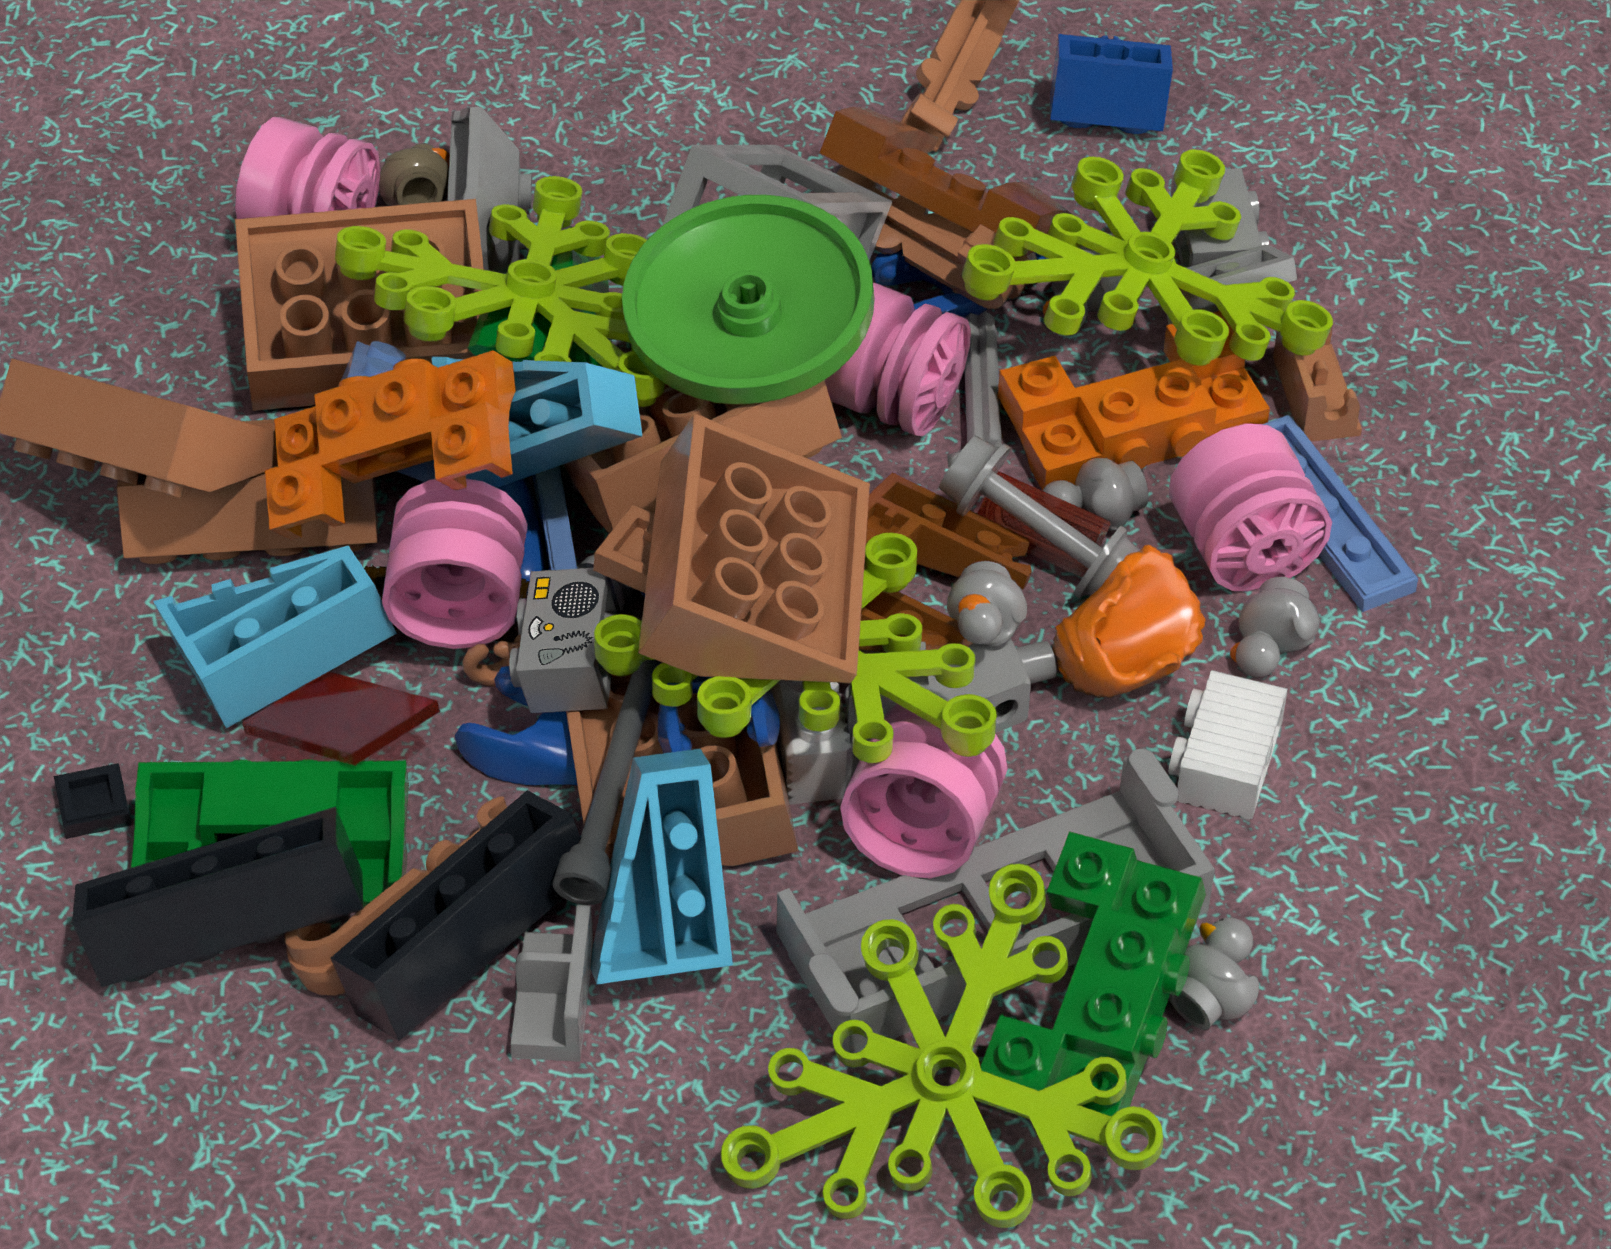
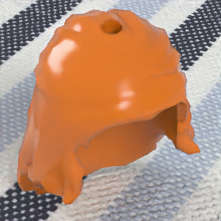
[1052,544,1206,698]

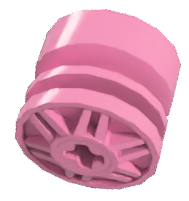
[235,117,381,219]
[824,283,971,436]
[1168,424,1332,591]
[382,479,527,649]
[840,704,1008,879]

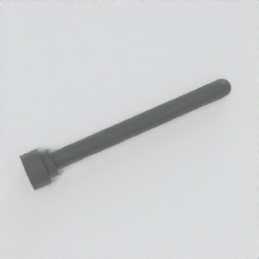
[553,659,662,905]

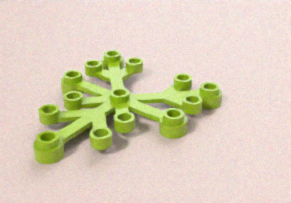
[962,149,1333,366]
[335,176,665,407]
[594,533,997,763]
[721,864,1163,1228]

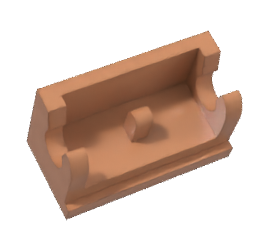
[1273,327,1362,442]

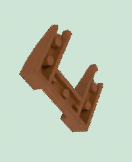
[819,107,1073,256]
[859,472,1032,653]

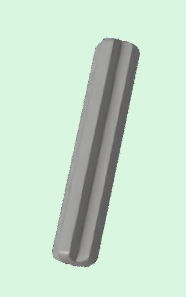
[965,311,1002,447]

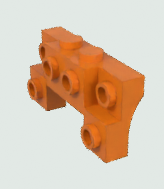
[998,311,1270,491]
[265,350,516,541]

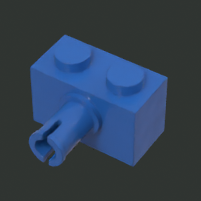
[1050,34,1173,134]

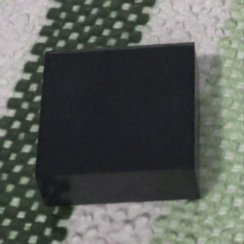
[53,763,132,839]

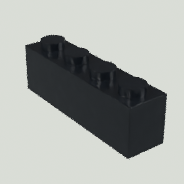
[330,790,581,1041]
[72,807,363,987]

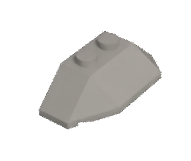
[447,107,532,274]

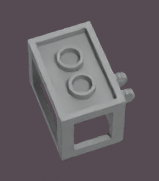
[662,145,892,261]

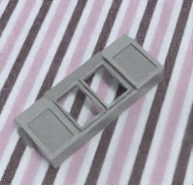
[776,749,1215,1053]

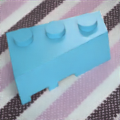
[432,356,642,488]
[153,546,397,728]
[590,749,733,985]

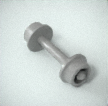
[939,435,1141,599]

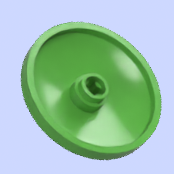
[622,195,875,404]

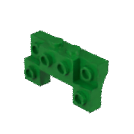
[131,759,409,908]
[980,831,1206,1117]

